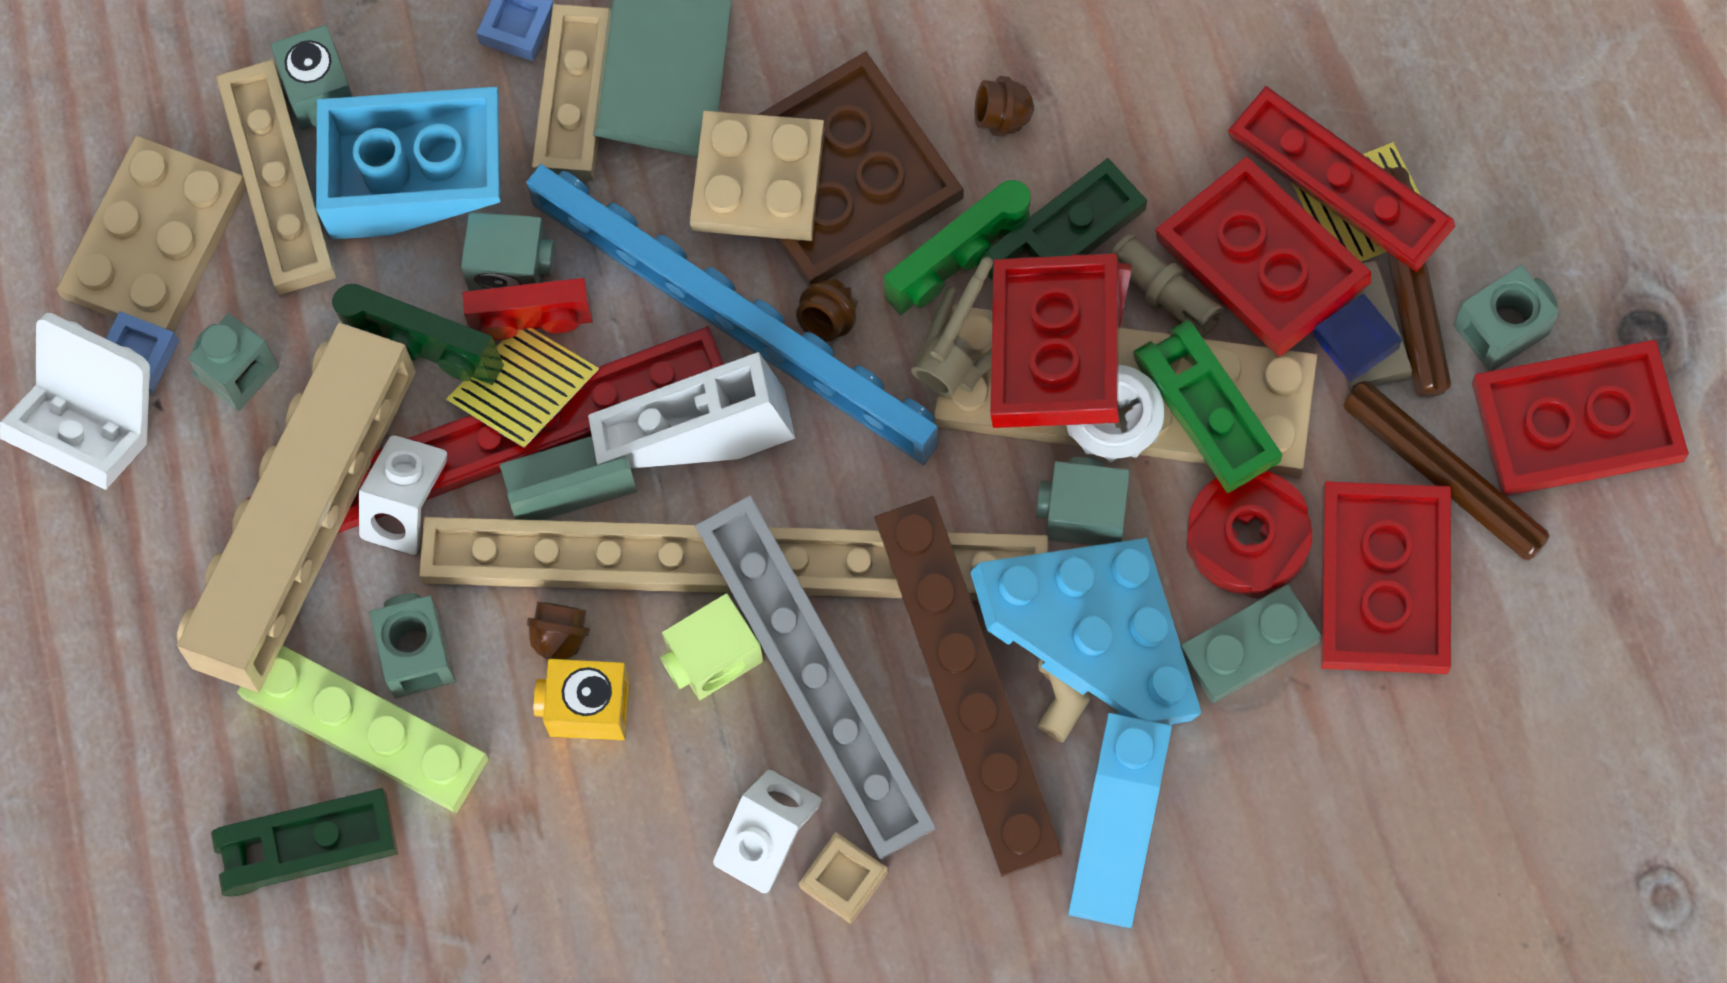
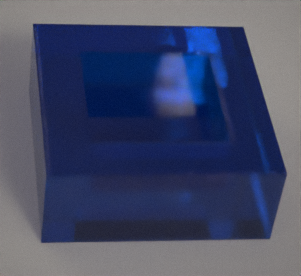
[1313,293,1402,382]

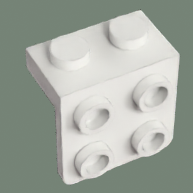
[0,313,150,490]

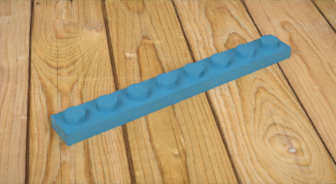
[526,164,938,465]

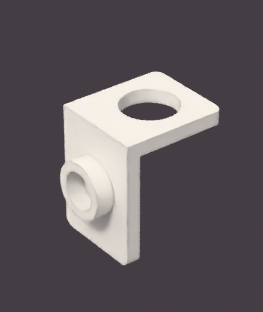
[359,435,447,555]
[713,770,822,893]

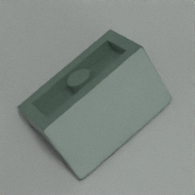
[499,436,637,520]

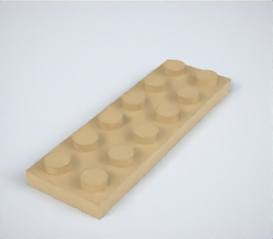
[934,305,1317,477]

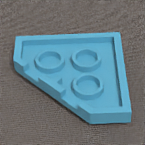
[970,538,1202,725]

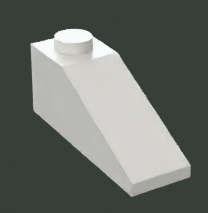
[588,352,795,468]

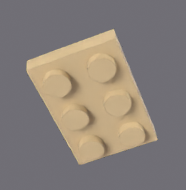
[56,135,247,332]

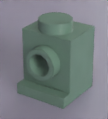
[188,312,279,412]

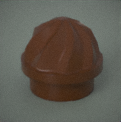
[974,76,1034,136]
[796,279,858,342]
[527,601,590,661]

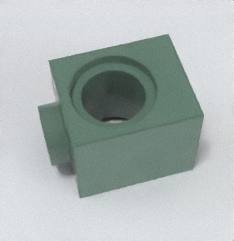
[1454,265,1559,371]
[369,593,456,699]

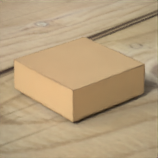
[798,832,889,925]

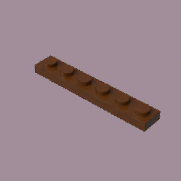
[874,495,1062,877]

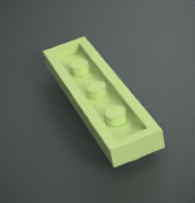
[237,645,489,814]

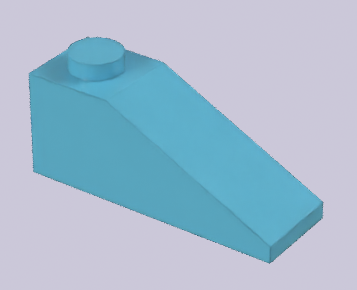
[1068,713,1172,929]

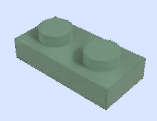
[1180,584,1322,704]

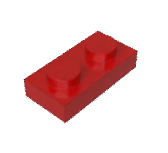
[462,278,593,340]

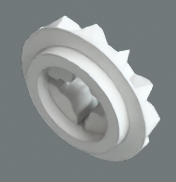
[1067,365,1164,463]

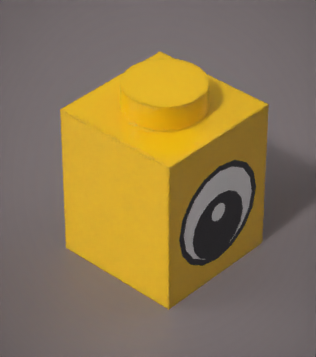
[534,659,630,741]

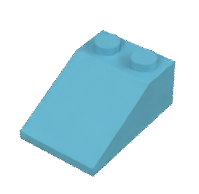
[316,87,501,240]

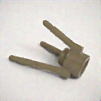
[911,257,993,397]

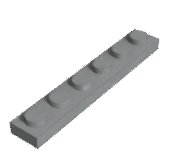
[695,495,936,861]

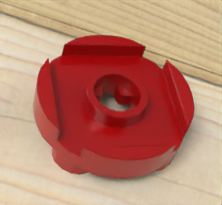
[1186,471,1312,598]

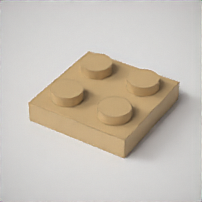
[690,111,825,241]

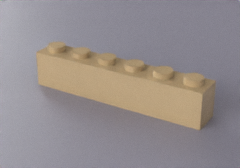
[176,322,416,693]

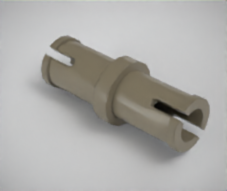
[1111,233,1224,338]

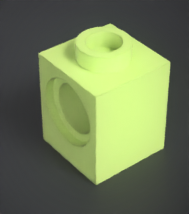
[660,593,764,701]

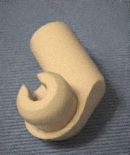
[1037,658,1092,743]

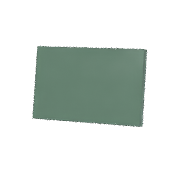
[593,0,731,157]

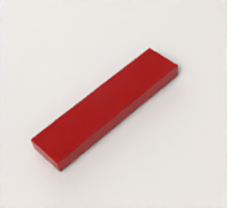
[1228,86,1455,273]

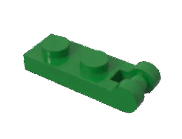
[883,180,1031,316]
[1133,320,1282,493]

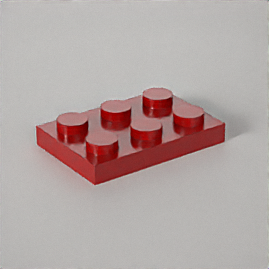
[1155,156,1371,358]
[990,254,1119,428]
[1472,339,1689,496]
[1321,481,1451,674]

